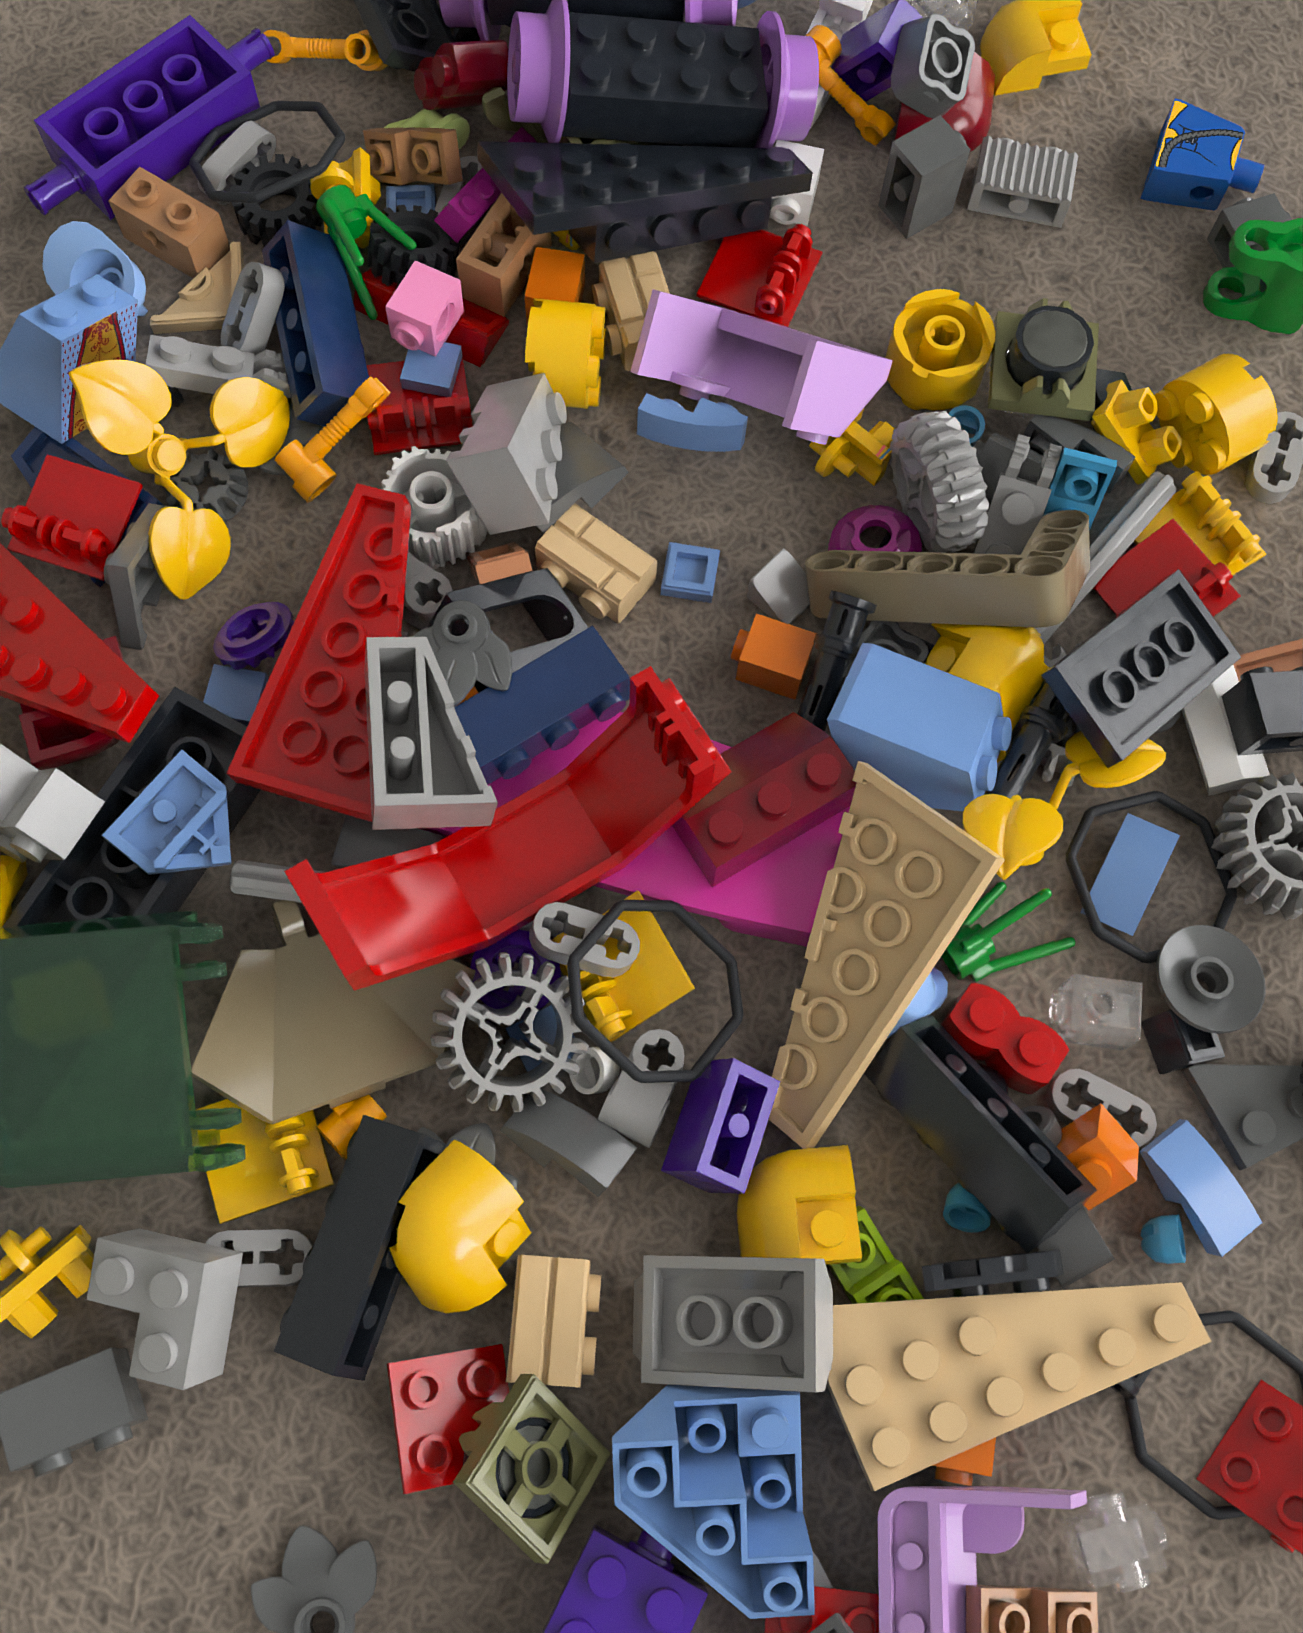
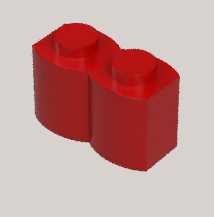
[940,983,1070,1094]

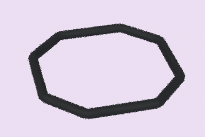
[189,100,345,203]
[1065,791,1237,964]
[567,900,744,1083]
[1124,1310,1303,1520]

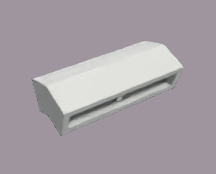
[1182,665,1270,796]

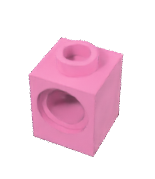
[385,261,464,357]

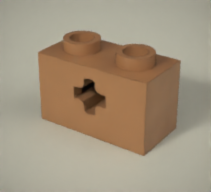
[109,167,230,279]
[456,193,552,317]

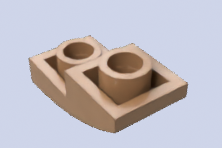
[363,127,463,185]
[966,1585,1098,1633]

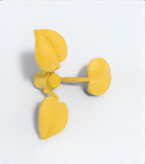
[69,359,290,600]
[963,731,1167,880]

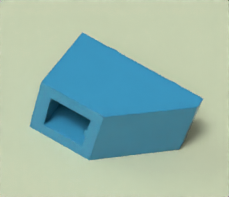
[1043,447,1117,530]

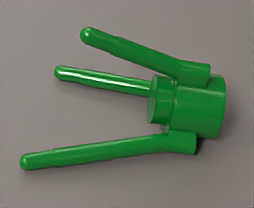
[316,185,416,320]
[941,882,1076,983]

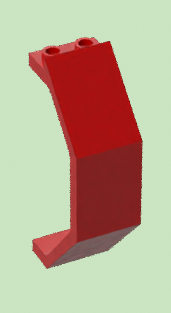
[284,666,732,991]

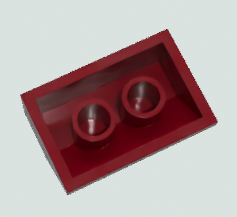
[672,712,857,887]

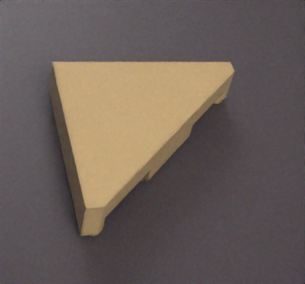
[150,241,244,334]

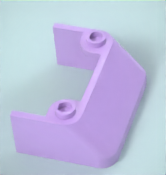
[630,289,893,445]
[878,1486,1087,1633]

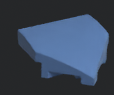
[102,749,231,875]

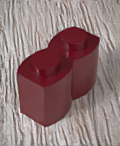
[414,39,508,110]

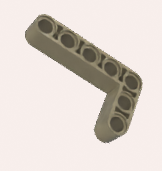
[805,510,1090,628]

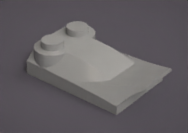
[632,1255,833,1392]

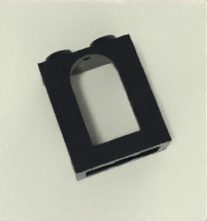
[427,568,588,693]

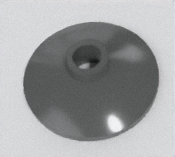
[1156,925,1266,1034]

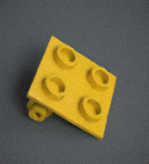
[1134,471,1266,575]
[552,891,695,1043]
[190,1099,334,1224]

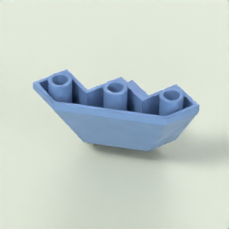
[612,1385,815,1619]

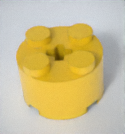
[885,289,996,410]
[525,298,606,409]
[1154,354,1278,475]

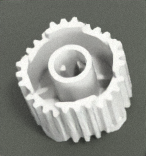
[381,446,487,569]

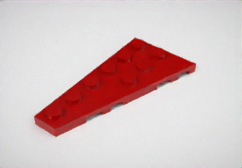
[226,484,411,822]
[0,543,160,743]

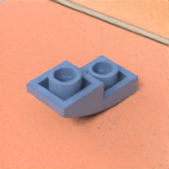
[637,393,748,452]
[1080,813,1180,936]
[1139,1119,1262,1257]

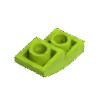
[828,1205,924,1304]

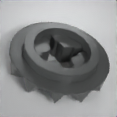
[165,448,249,522]

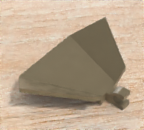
[190,900,475,1125]

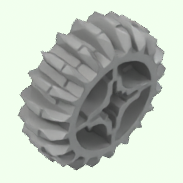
[889,411,989,553]
[1211,772,1303,920]
[430,952,590,1112]

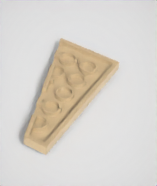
[769,761,1005,1149]
[826,1282,1212,1491]

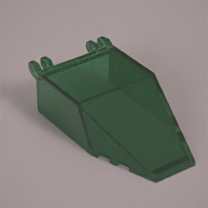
[0,911,246,1188]

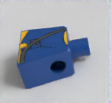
[1140,98,1264,211]

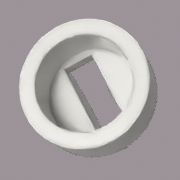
[569,1047,620,1094]

